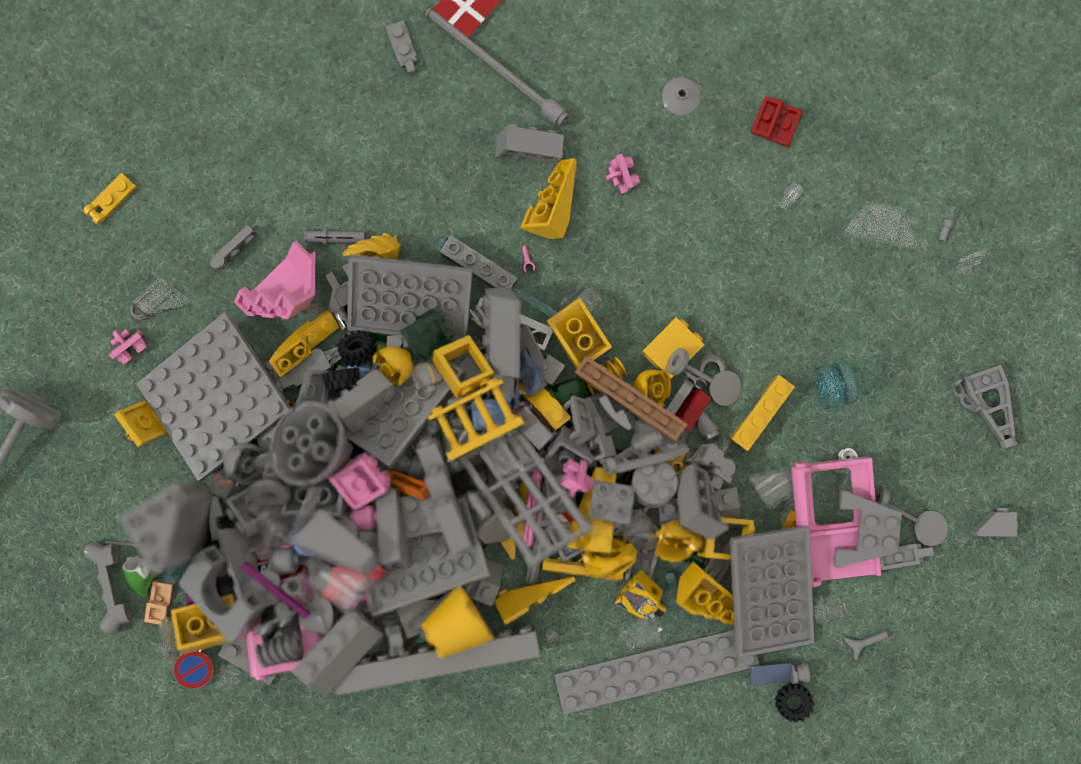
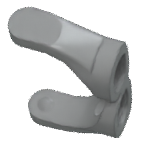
[951,378,983,412]

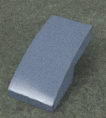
[520,350,547,396]

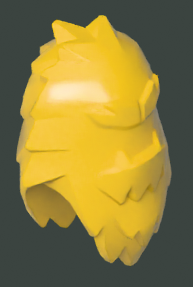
[343,233,401,260]
[655,518,702,563]

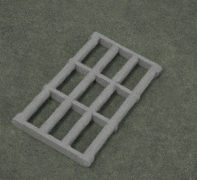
[458,427,594,568]

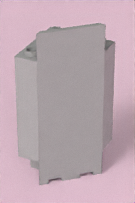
[119,482,214,575]

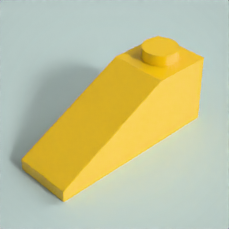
[516,381,571,433]

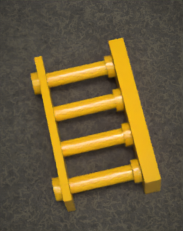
[428,377,525,461]

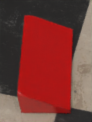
[674,388,711,431]

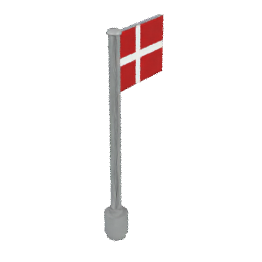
[425,0,569,126]

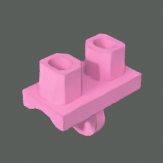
[605,154,640,195]
[109,329,147,365]
[560,459,594,498]

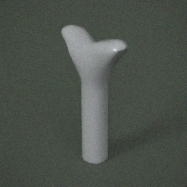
[844,631,888,661]

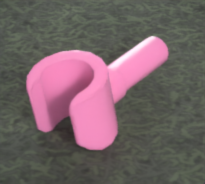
[522,246,535,273]

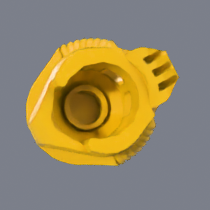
[583,538,637,578]

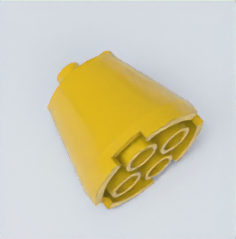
[420,586,494,660]

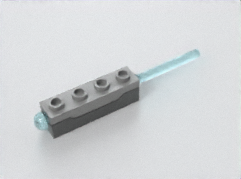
[436,235,558,317]

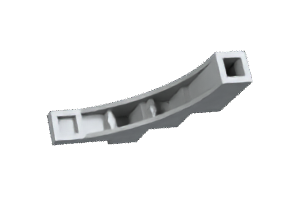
[416,432,471,553]

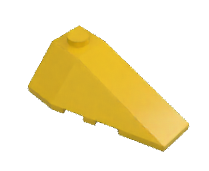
[520,158,577,239]
[494,575,576,625]

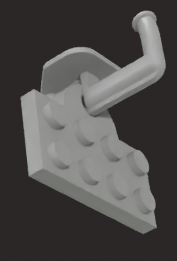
[455,460,519,544]

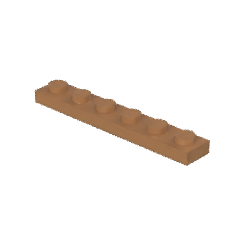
[575,356,688,442]

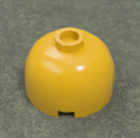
[373,346,413,387]
[633,369,671,407]

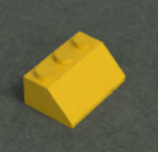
[171,594,245,654]

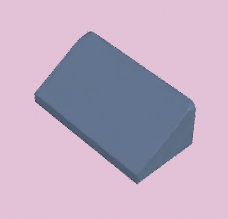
[749,661,791,686]

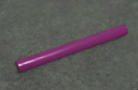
[240,561,311,619]

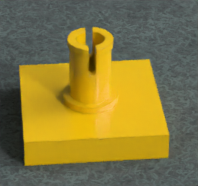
[115,400,168,447]

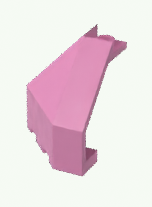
[234,241,315,319]

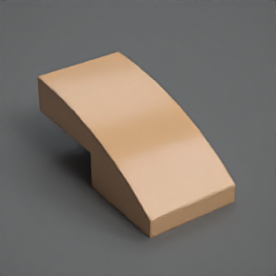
[144,579,175,625]

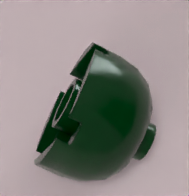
[547,376,587,410]

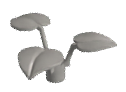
[242,555,333,634]

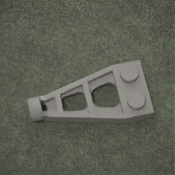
[961,365,1018,449]
[602,431,688,475]

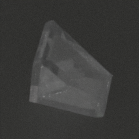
[302,285,325,322]

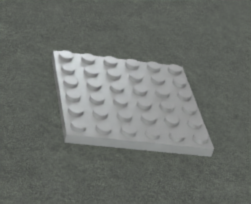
[136,312,291,481]

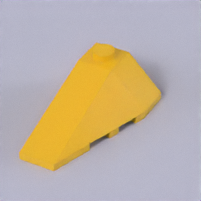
[568,467,616,553]
[676,562,735,626]

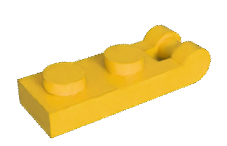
[83,173,137,225]

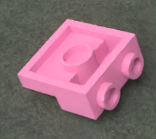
[329,452,390,511]

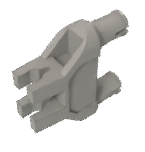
[326,263,349,331]

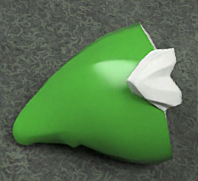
[123,556,156,598]

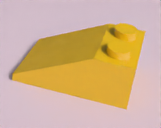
[546,298,612,368]

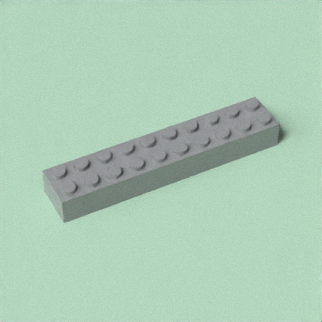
[334,624,540,695]

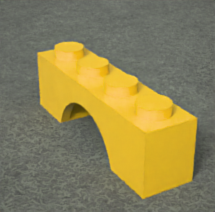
[728,375,795,452]

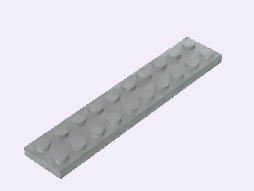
[554,629,759,714]

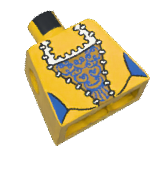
[614,569,667,619]

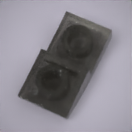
[450,464,489,497]

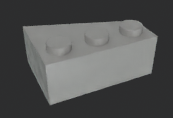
[495,124,564,162]
[326,369,397,434]
[676,463,729,540]

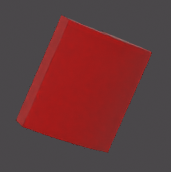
[751,96,803,148]

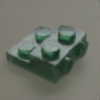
[400,308,454,366]

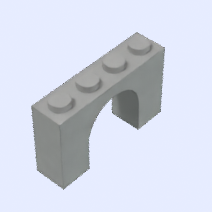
[179,545,267,644]

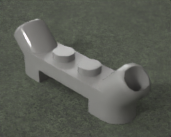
[83,541,133,634]

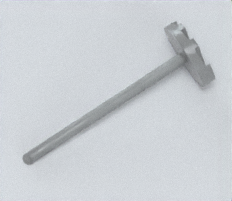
[0,387,61,470]

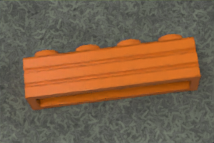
[388,470,431,501]

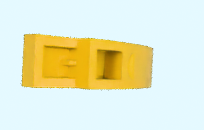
[269,310,339,377]

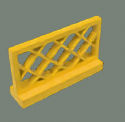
[542,532,627,581]

